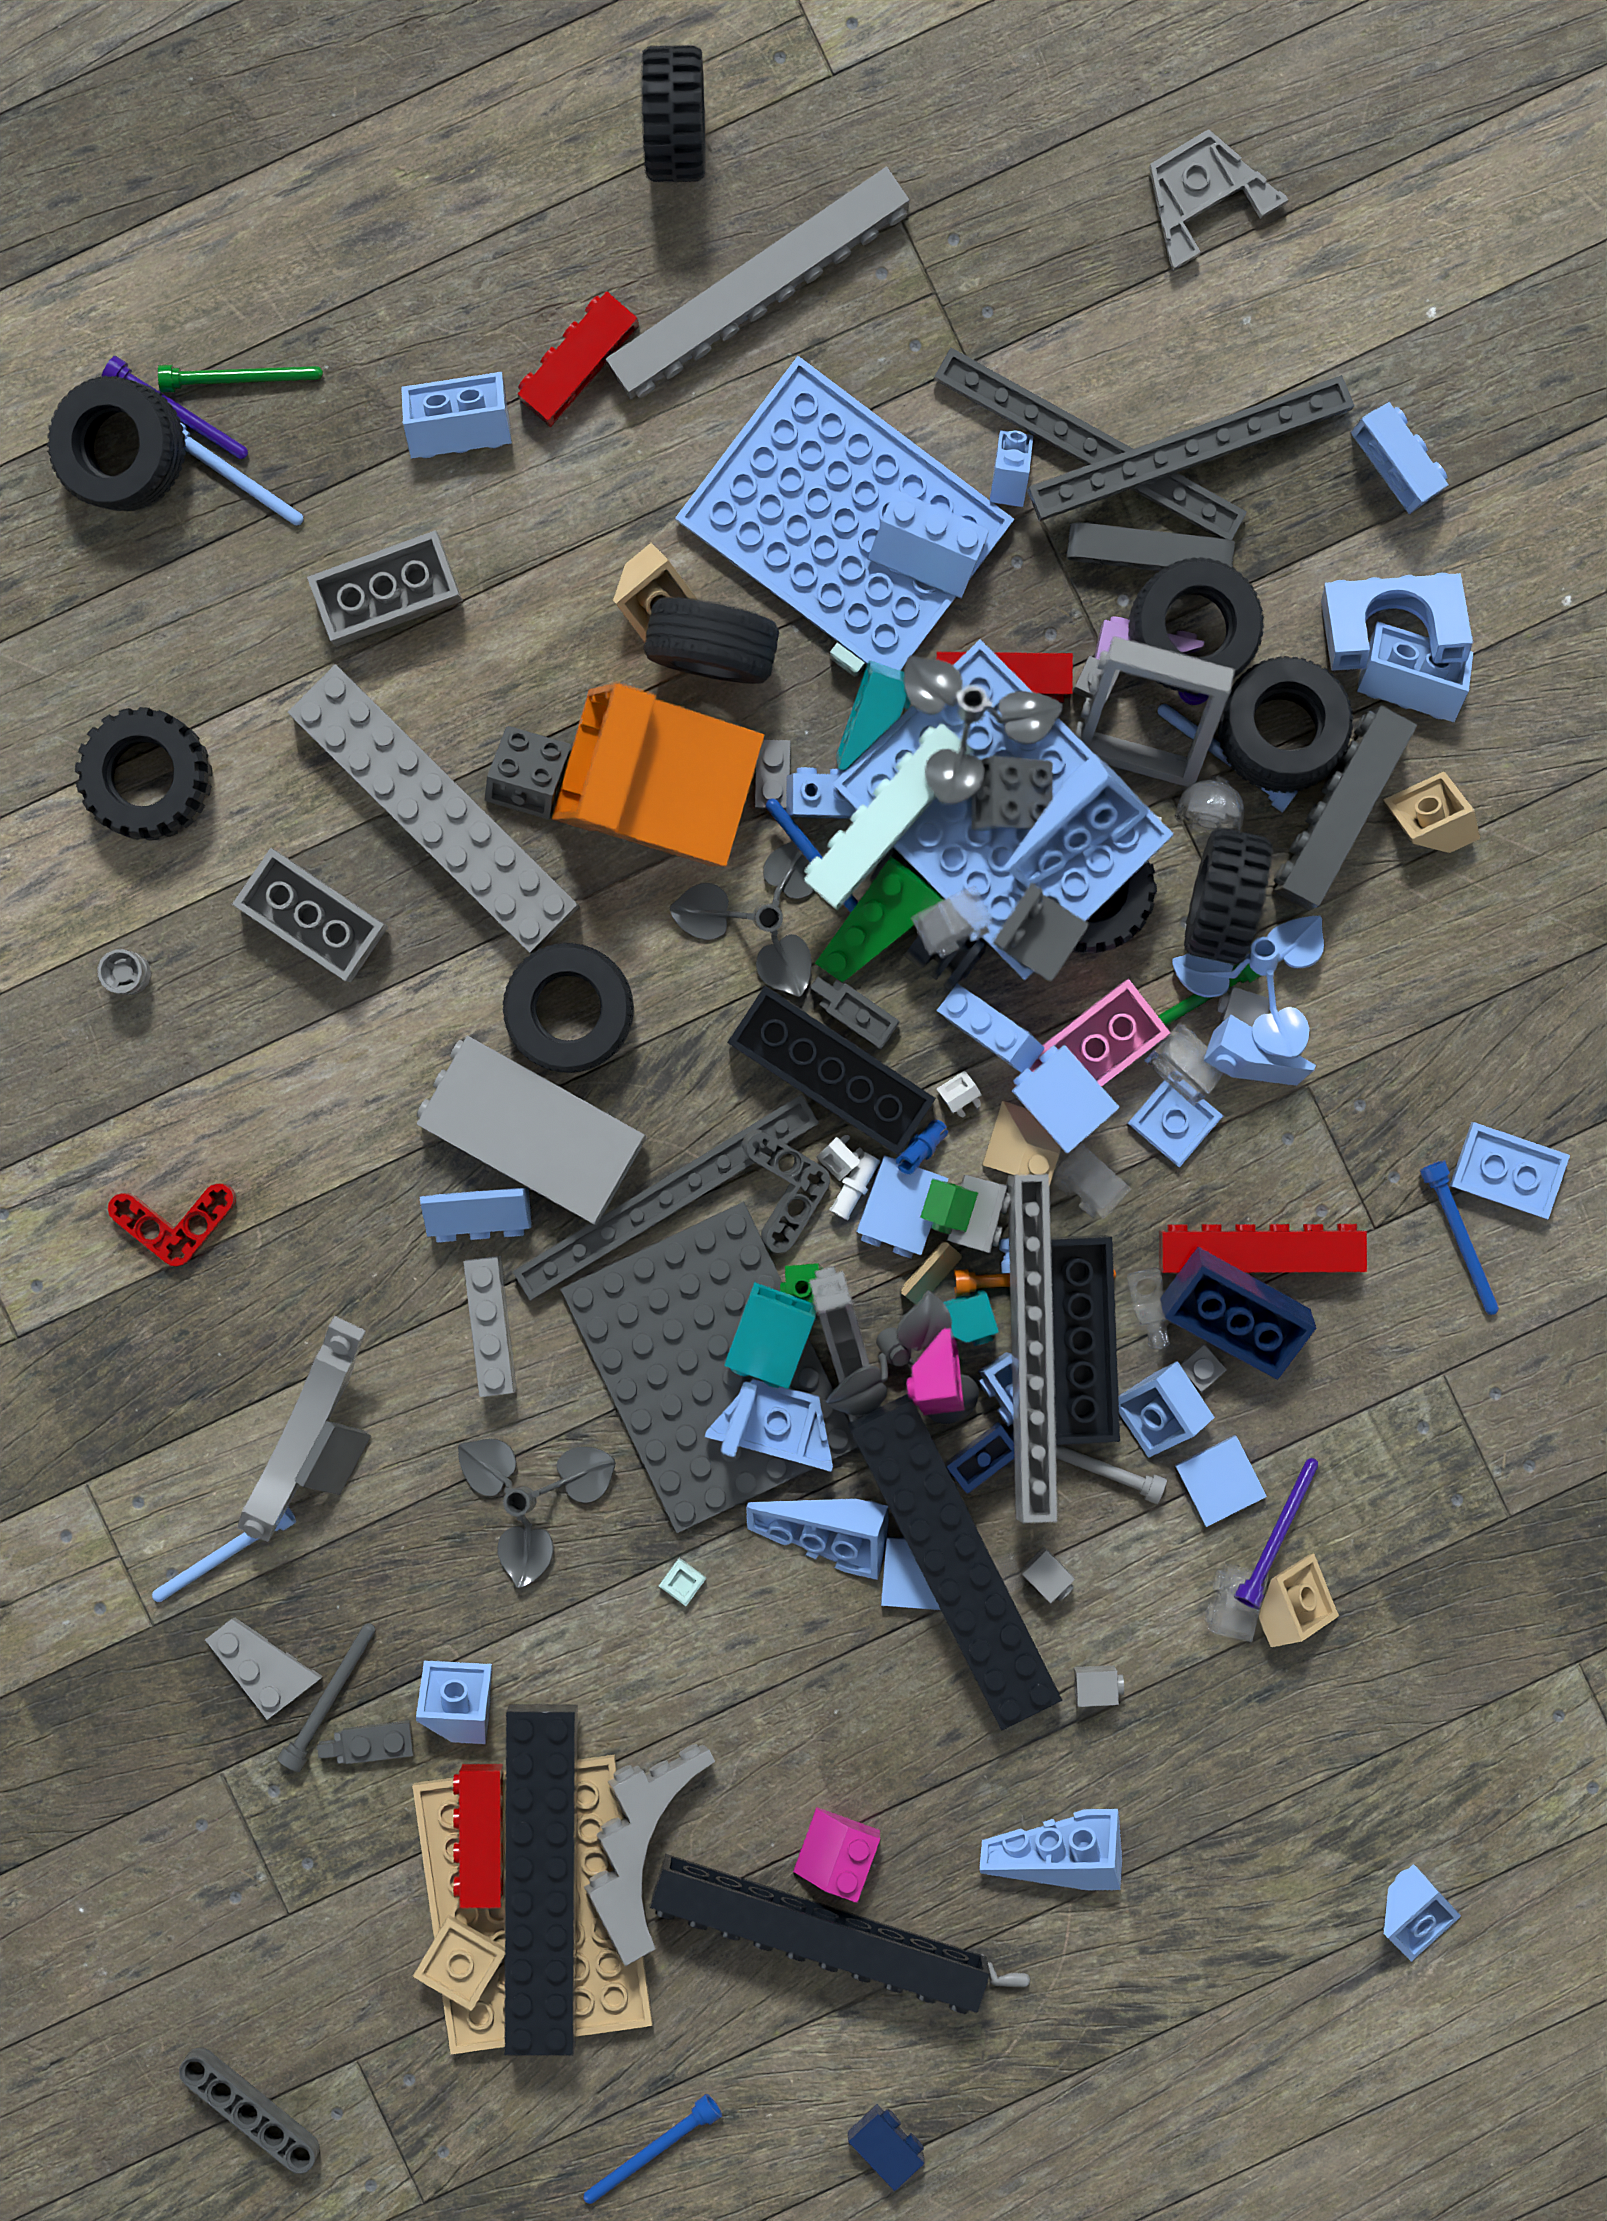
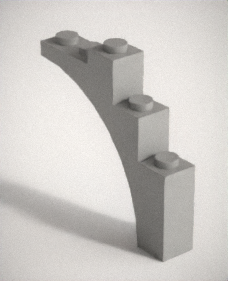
[810,1266,881,1422]
[584,1744,715,1966]

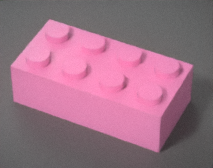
[1030,979,1170,1087]

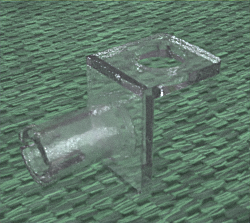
[1127,1267,1170,1349]

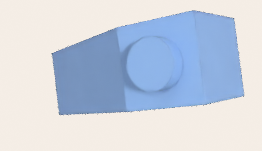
[1203,1015,1316,1086]

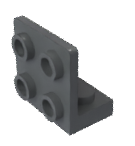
[484,726,571,819]
[972,756,1053,831]
[993,883,1088,981]

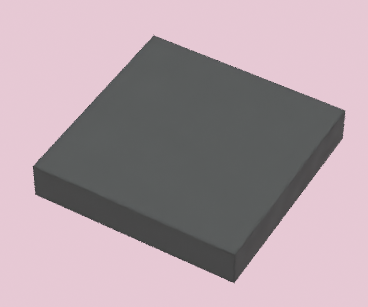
[295,1421,372,1495]

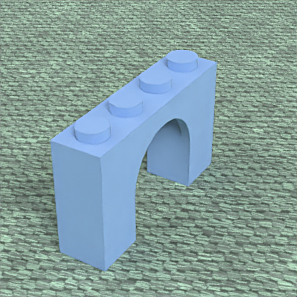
[1321,573,1473,671]

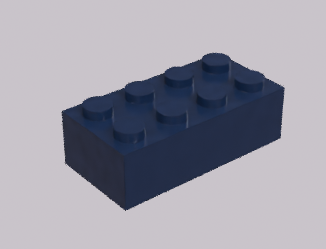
[1160,1247,1317,1380]

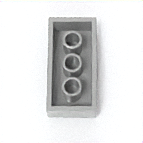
[307,530,463,647]
[232,848,388,983]

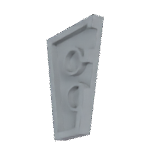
[205,1617,322,1720]

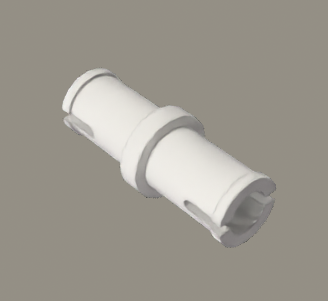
[829,1151,881,1220]

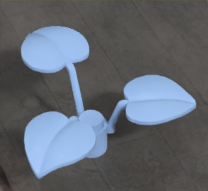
[1172,916,1324,1059]

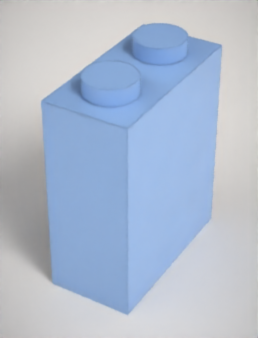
[1011,1045,1120,1153]
[856,1155,949,1259]

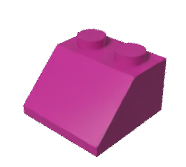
[907,1328,964,1415]
[793,1807,881,1903]

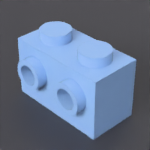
[786,767,857,819]
[979,1352,1014,1426]

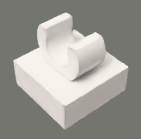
[937,1071,982,1118]
[816,1135,863,1181]

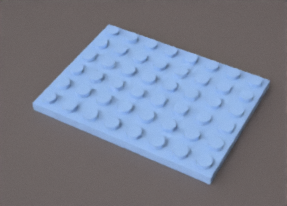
[675,356,1014,671]
[833,640,1174,980]

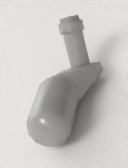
[988,1962,1030,1987]

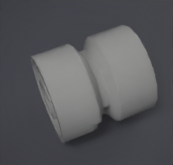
[98,949,151,995]

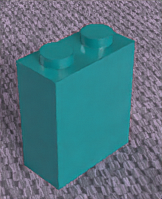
[724,1282,817,1389]

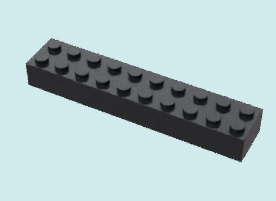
[848,1393,1063,1731]
[504,1704,578,2056]
[650,1853,990,2014]

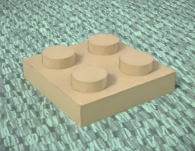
[413,1915,505,2011]

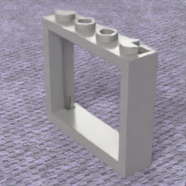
[1075,636,1234,788]

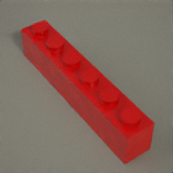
[1159,1224,1367,1273]

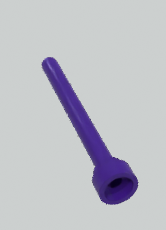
[101,356,248,459]
[1234,1458,1318,1609]

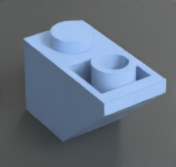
[990,430,1033,507]

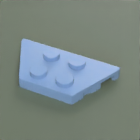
[705,1378,833,1471]

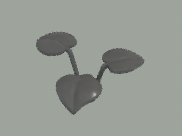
[904,656,1062,805]
[670,840,817,996]
[826,1290,979,1424]
[458,1438,616,1588]

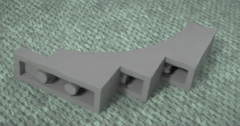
[237,1316,365,1542]

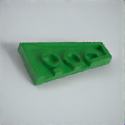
[815,857,945,983]

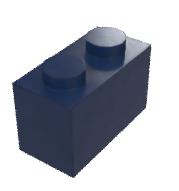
[945,1422,1014,1494]
[848,2104,925,2191]

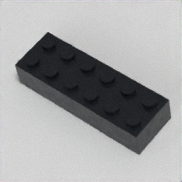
[727,986,936,1155]
[1050,1235,1120,1445]

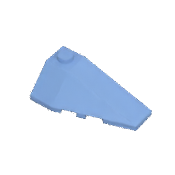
[1005,754,1149,888]
[746,1499,889,1580]

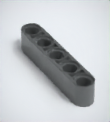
[1066,523,1235,571]
[179,2047,320,2174]

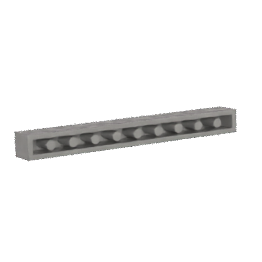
[606,166,910,400]
[1008,1174,1057,1523]

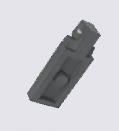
[810,977,900,1049]
[317,1720,414,1764]

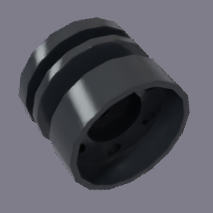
[904,900,987,990]

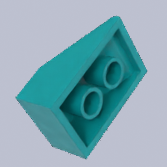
[836,660,911,770]

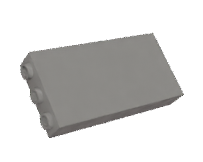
[416,1035,647,1226]

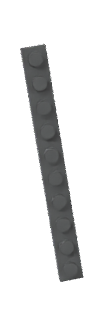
[934,347,1247,540]
[1027,375,1355,522]
[512,1094,819,1300]

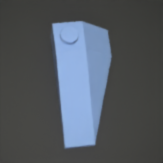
[979,1809,1122,1890]

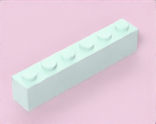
[804,723,973,910]

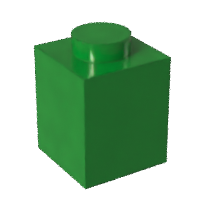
[920,1178,978,1234]

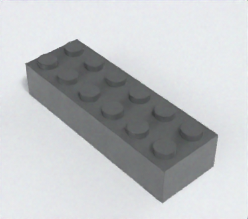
[1273,705,1417,911]

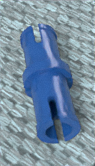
[896,1120,948,1174]

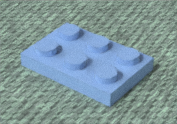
[1450,1122,1570,1219]

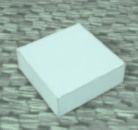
[830,643,864,677]
[659,1558,706,1606]

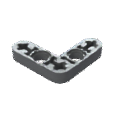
[742,1130,830,1253]

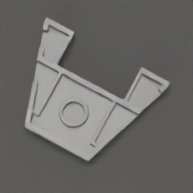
[1149,129,1288,271]

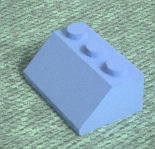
[402,372,512,459]
[1350,402,1449,515]
[868,489,990,599]
[1357,621,1474,722]
[420,1187,532,1242]

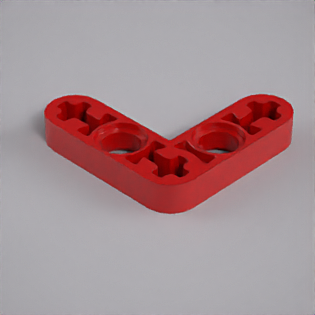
[108,1183,236,1266]

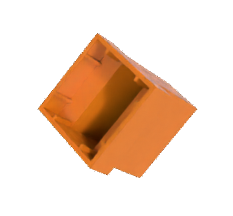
[551,683,765,867]

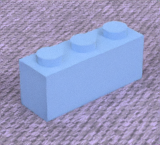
[937,983,1045,1073]

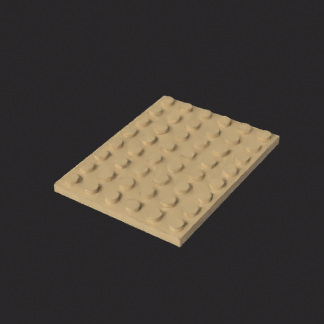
[412,1754,653,2054]

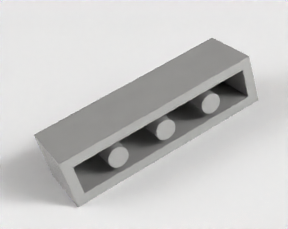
[463,1256,517,1397]

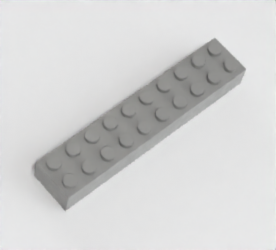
[287,664,580,954]

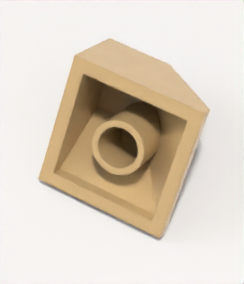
[613,543,697,642]
[1383,771,1480,853]
[982,1101,1061,1186]
[1258,1554,1339,1647]

